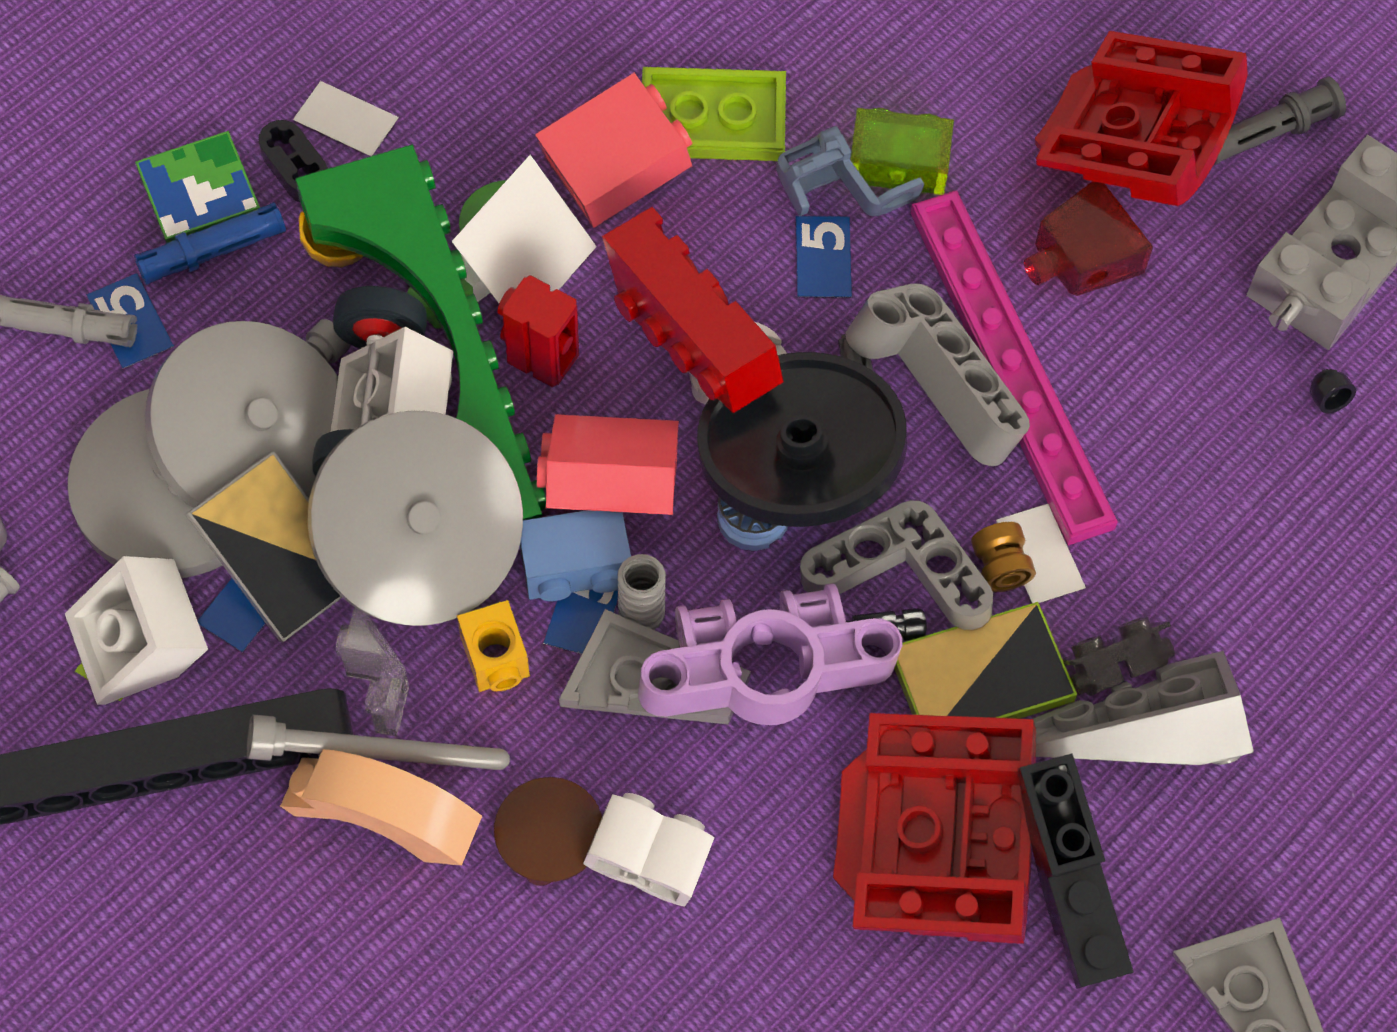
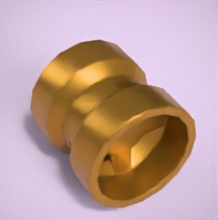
[971,522,1036,592]

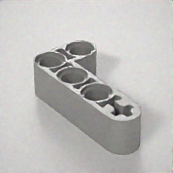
[845,283,1030,466]

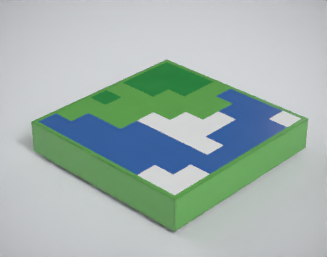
[135,131,260,243]

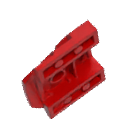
[1035,31,1248,206]
[833,713,1036,944]

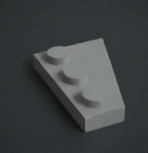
[559,609,751,725]
[1173,918,1324,1032]

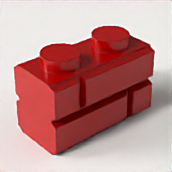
[497,275,579,387]

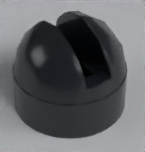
[1310,369,1356,414]

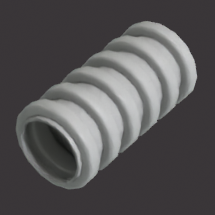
[618,554,666,630]

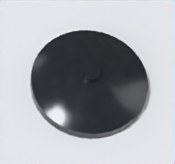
[697,352,907,527]

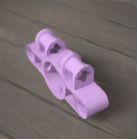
[638,583,902,725]

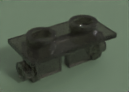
[1062,616,1175,696]

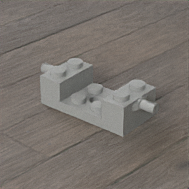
[1246,134,1397,350]

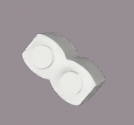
[583,793,715,907]

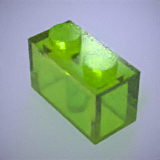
[850,108,954,195]

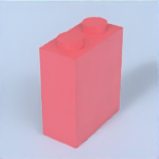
[535,72,692,228]
[537,414,679,515]

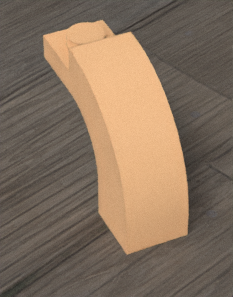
[280,749,482,866]

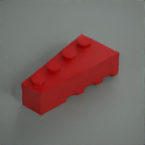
[602,207,784,413]

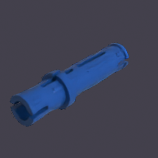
[134,202,286,285]

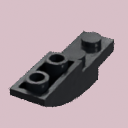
[1018,753,1134,989]

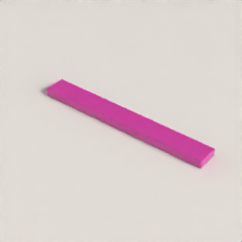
[910,190,1118,546]

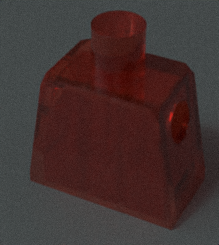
[1024,181,1153,296]

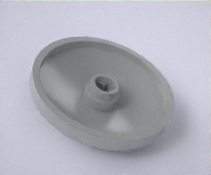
[145,321,338,508]
[68,389,223,578]
[308,411,523,626]

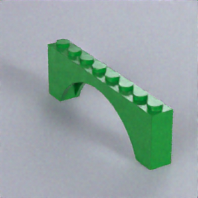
[295,144,548,520]

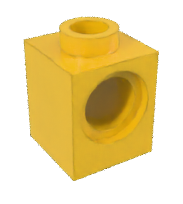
[457,600,530,692]

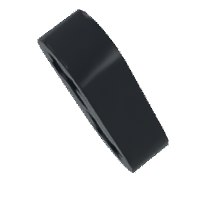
[258,120,328,202]

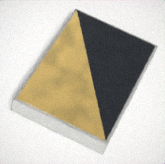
[185,451,342,642]

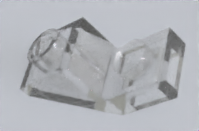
[336,607,409,737]

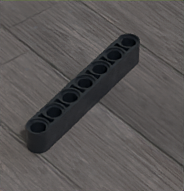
[0,688,353,825]

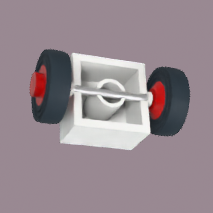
[312,286,453,476]

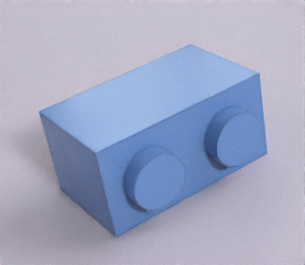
[520,510,631,601]

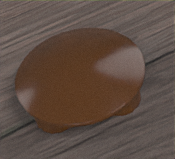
[494,777,602,886]

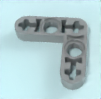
[800,500,993,630]

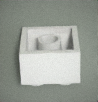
[65,556,208,705]

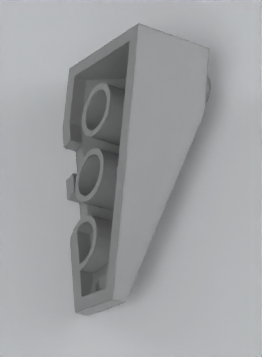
[1033,651,1254,765]

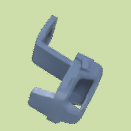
[776,126,924,216]

